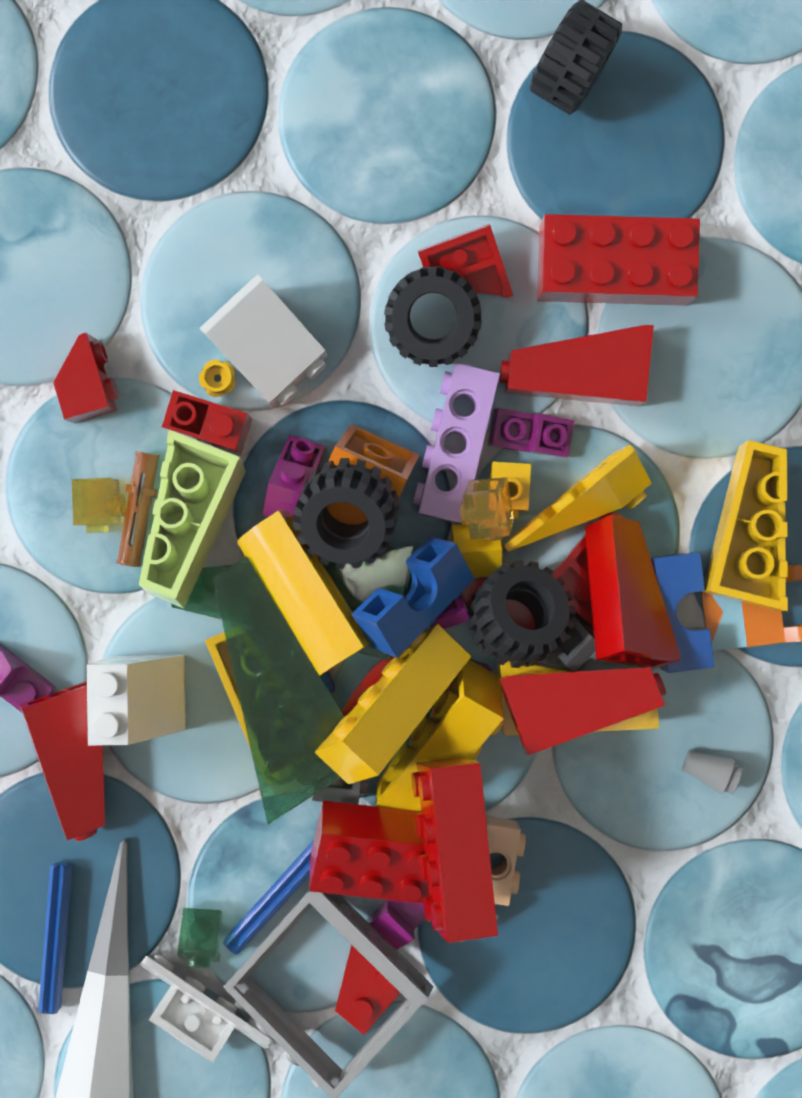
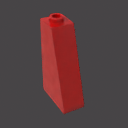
[499,324,654,407]
[585,513,681,669]
[498,667,666,755]
[19,681,105,841]

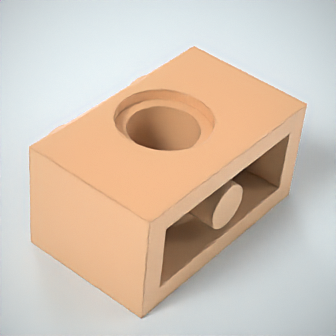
[486,816,526,906]

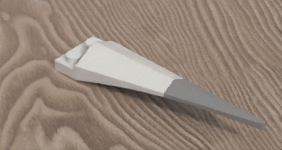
[56,839,134,1098]

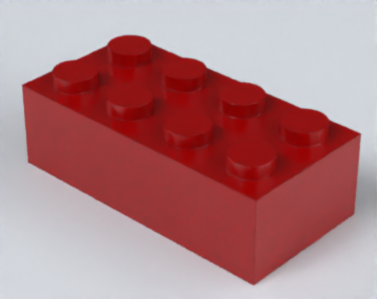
[537,214,700,306]
[411,757,498,943]
[309,800,429,904]

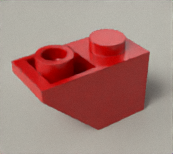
[53,332,119,423]
[161,390,253,454]

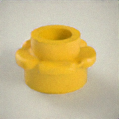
[199,359,236,397]

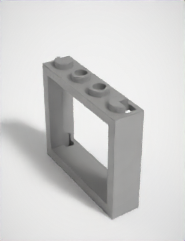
[223,891,434,1098]

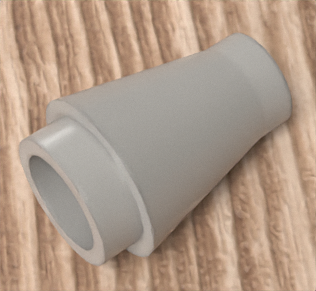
[682,750,743,794]

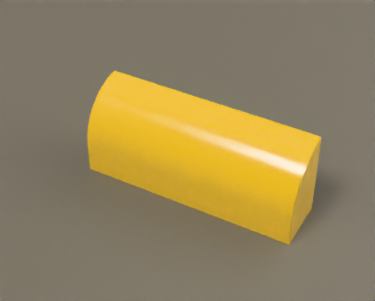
[237,510,369,676]

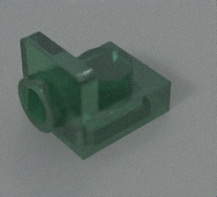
[177,908,223,969]

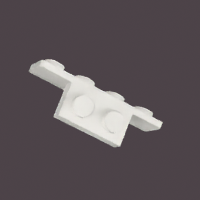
[140,954,273,1063]

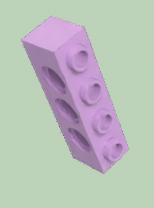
[413,363,500,524]

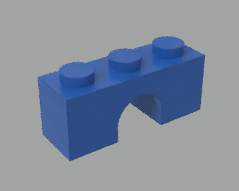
[352,536,475,658]
[650,552,714,673]

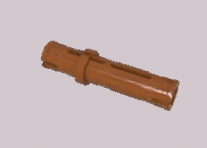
[116,451,160,567]

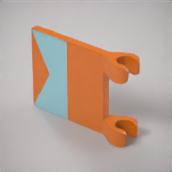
[700,564,802,651]

